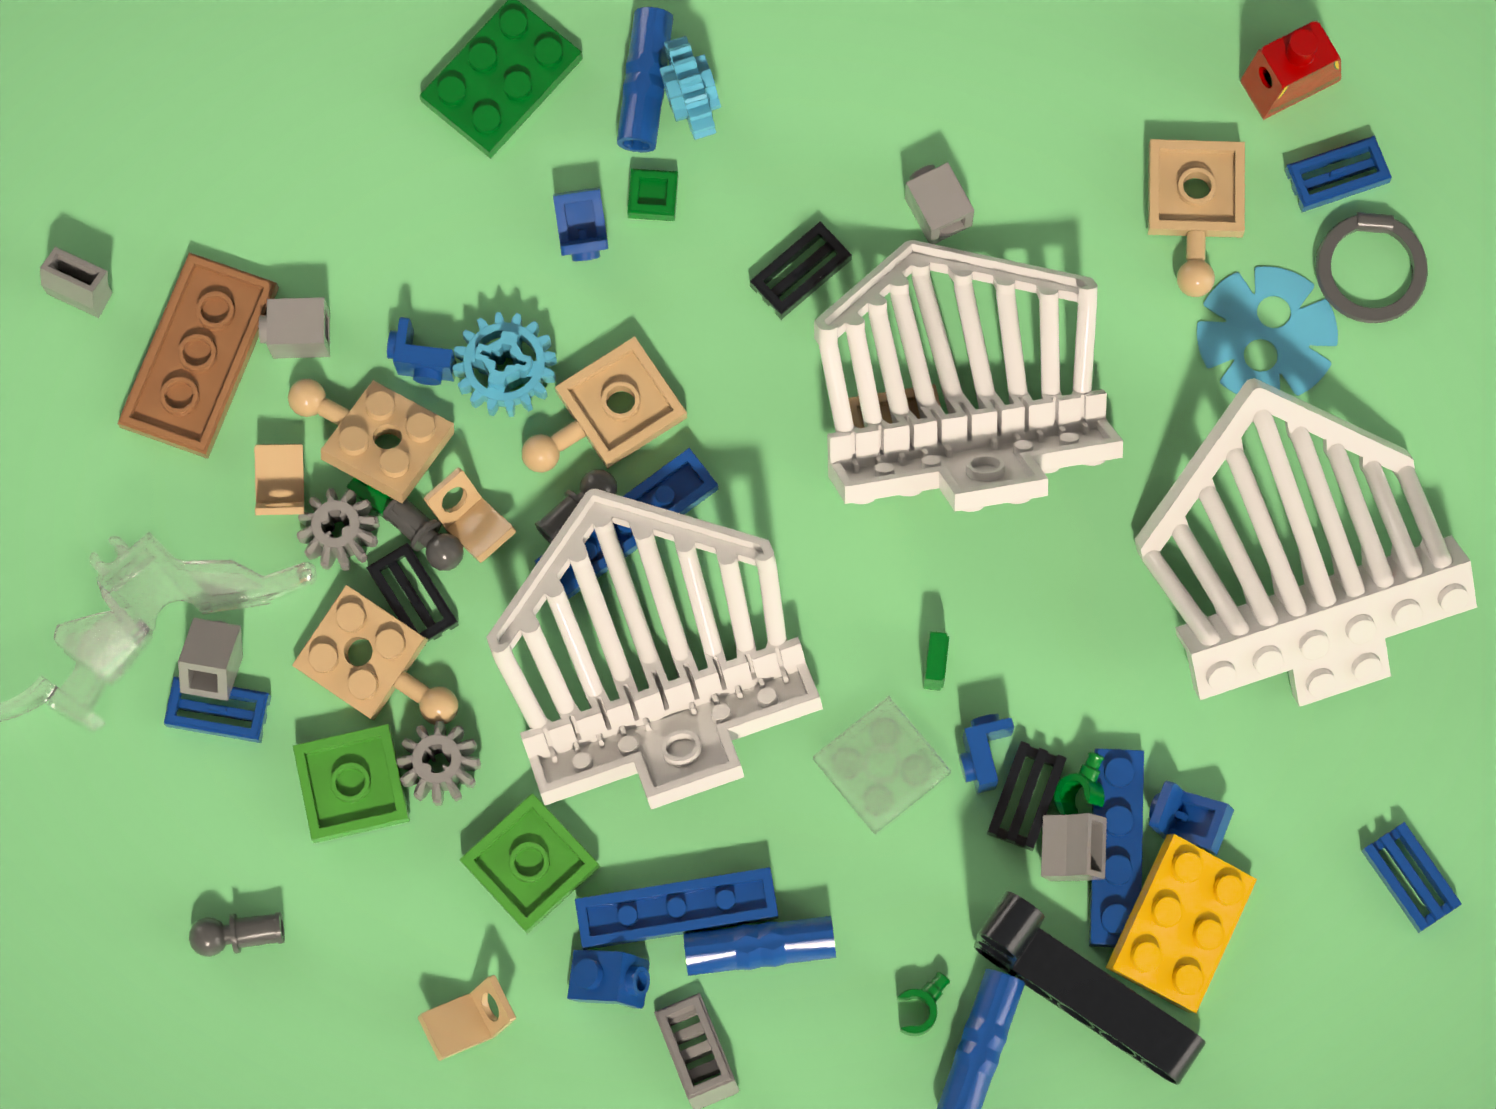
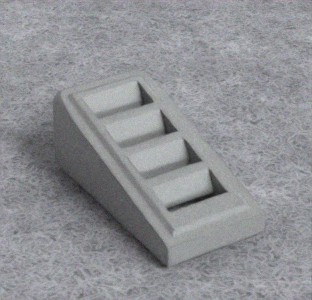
[654,993,740,1109]

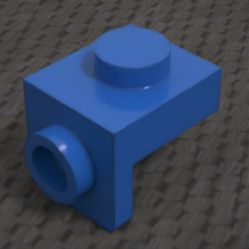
[553,187,609,262]
[387,317,457,386]
[959,714,1014,794]
[1149,780,1234,855]
[567,950,650,1009]

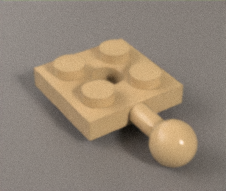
[1148,139,1245,297]
[522,336,688,473]
[288,379,454,504]
[292,585,459,725]

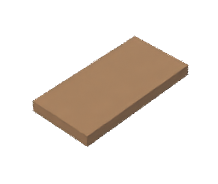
[117,252,279,459]

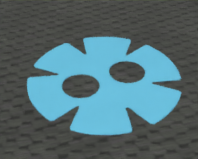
[1197,266,1338,396]

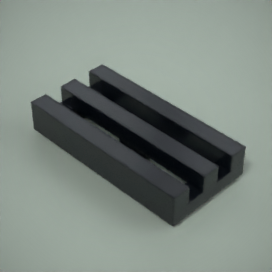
[750,221,852,320]
[366,542,459,646]
[987,741,1067,851]

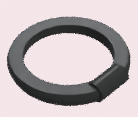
[1315,212,1428,323]

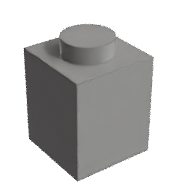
[905,162,974,244]
[259,297,330,359]
[178,618,243,701]

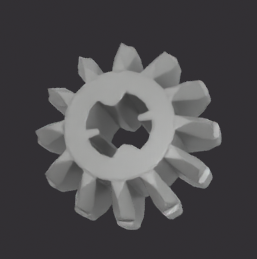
[297,488,380,571]
[397,721,481,806]

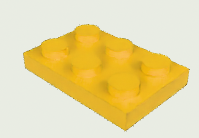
[1106,834,1257,1013]

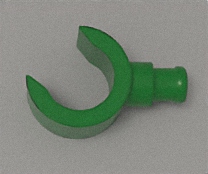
[1054,751,1105,815]
[897,972,950,1036]

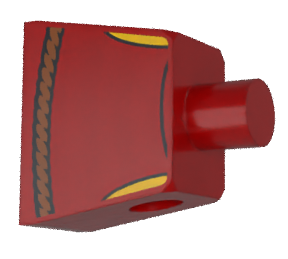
[1240,21,1341,120]

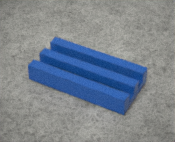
[1285,135,1392,212]
[164,677,271,743]
[1362,822,1462,933]

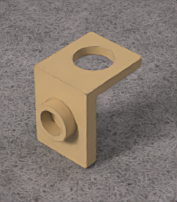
[254,444,304,515]
[423,467,516,563]
[418,975,516,1061]

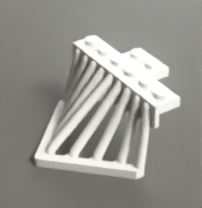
[814,240,1123,512]
[1134,378,1477,707]
[486,489,823,810]

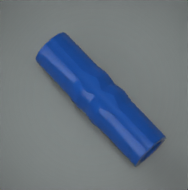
[617,7,673,153]
[683,916,836,976]
[937,969,1025,1109]

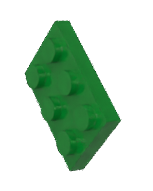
[419,0,583,159]

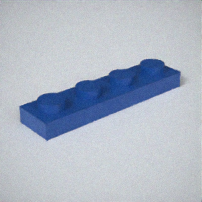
[534,448,719,600]
[1089,748,1144,948]
[575,867,778,950]

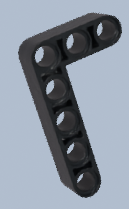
[974,891,1206,1085]

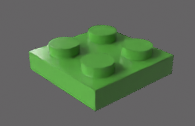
[293,724,410,843]
[459,793,600,934]

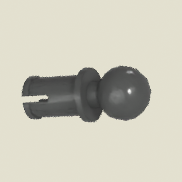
[535,469,617,544]
[383,498,464,571]
[189,912,285,957]

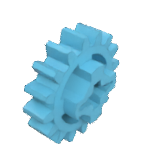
[659,36,721,140]
[452,312,557,417]

